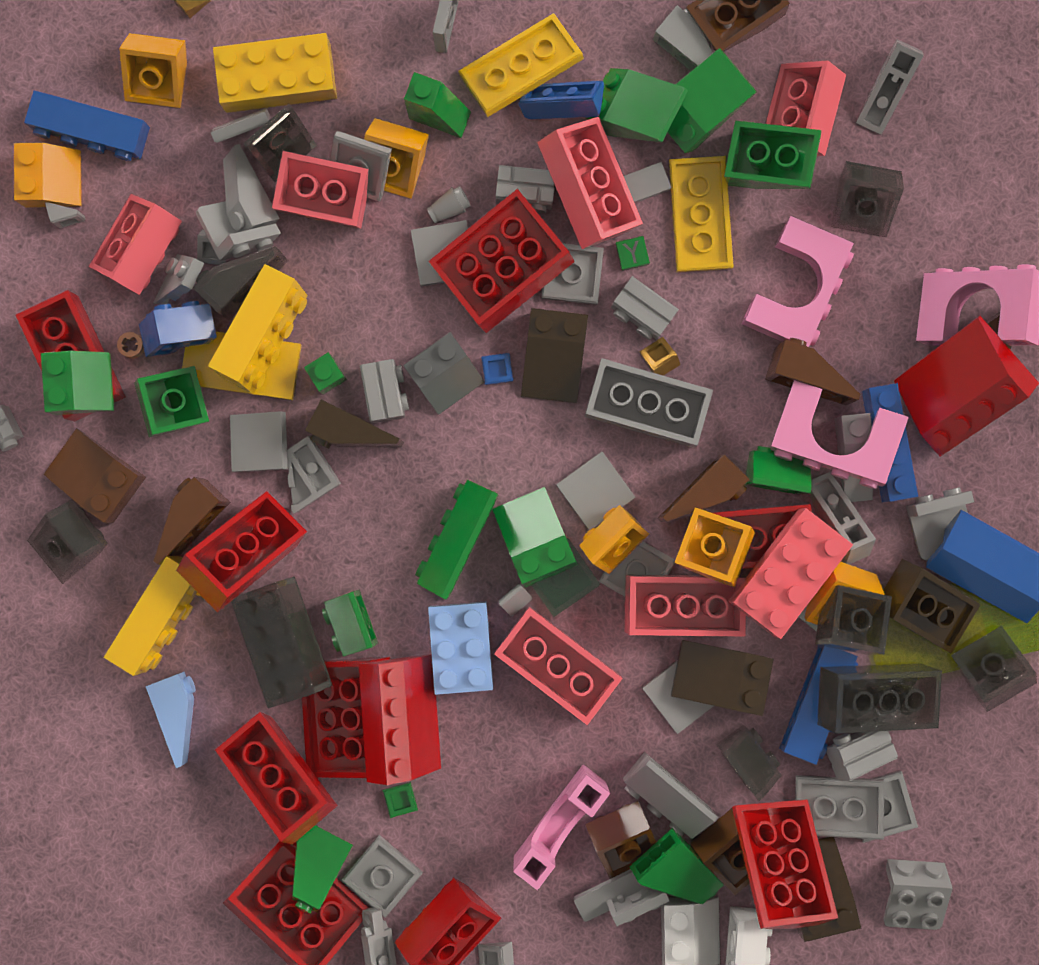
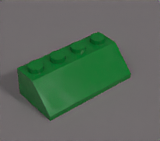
[415,480,499,600]

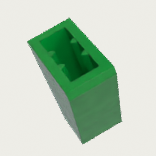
[404,72,471,138]
[292,825,353,914]
[630,828,724,904]

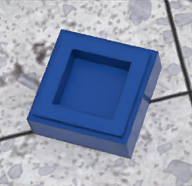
[481,353,513,385]

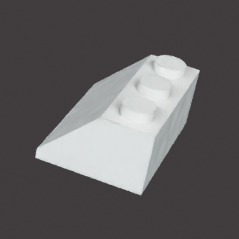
[661,897,720,965]
[725,906,773,965]

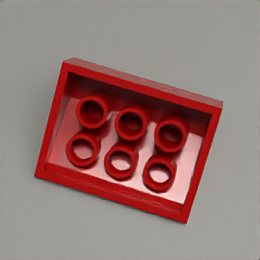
[428,188,575,333]
[894,316,1039,457]
[359,654,441,785]
[300,657,390,778]
[732,799,838,929]
[223,841,369,965]

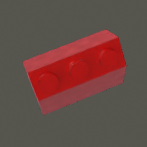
[394,877,502,965]

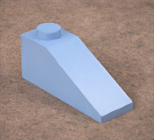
[146,672,196,768]

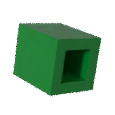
[304,352,347,395]

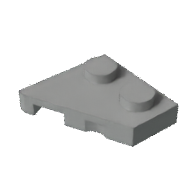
[153,254,204,305]
[287,436,341,514]

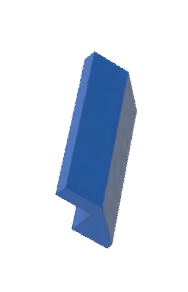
[926,510,1039,623]

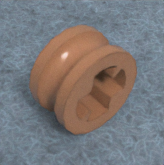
[117,332,144,359]

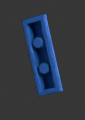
[518,81,604,119]

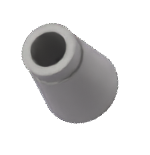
[427,186,471,223]

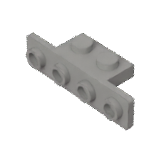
[573,869,669,926]

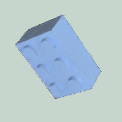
[428,601,493,695]

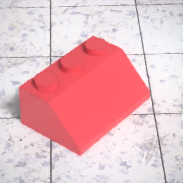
[766,61,846,156]
[272,151,368,229]
[89,194,182,295]

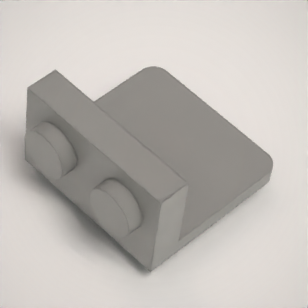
[196,201,281,261]
[906,487,974,560]
[883,859,953,930]

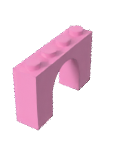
[742,216,854,347]
[916,264,1039,346]
[771,380,908,489]
[513,764,610,890]

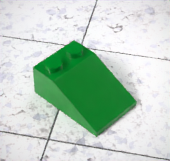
[668,48,757,153]
[585,68,688,142]
[724,120,822,189]
[493,487,578,588]

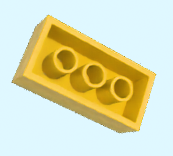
[213,33,337,113]
[208,264,308,394]
[103,556,200,676]

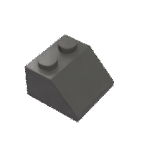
[403,332,484,415]

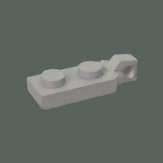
[361,907,397,965]

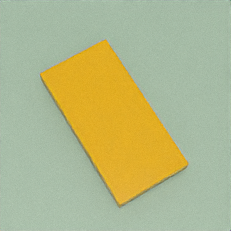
[458,13,584,117]
[669,156,734,272]
[182,332,302,400]

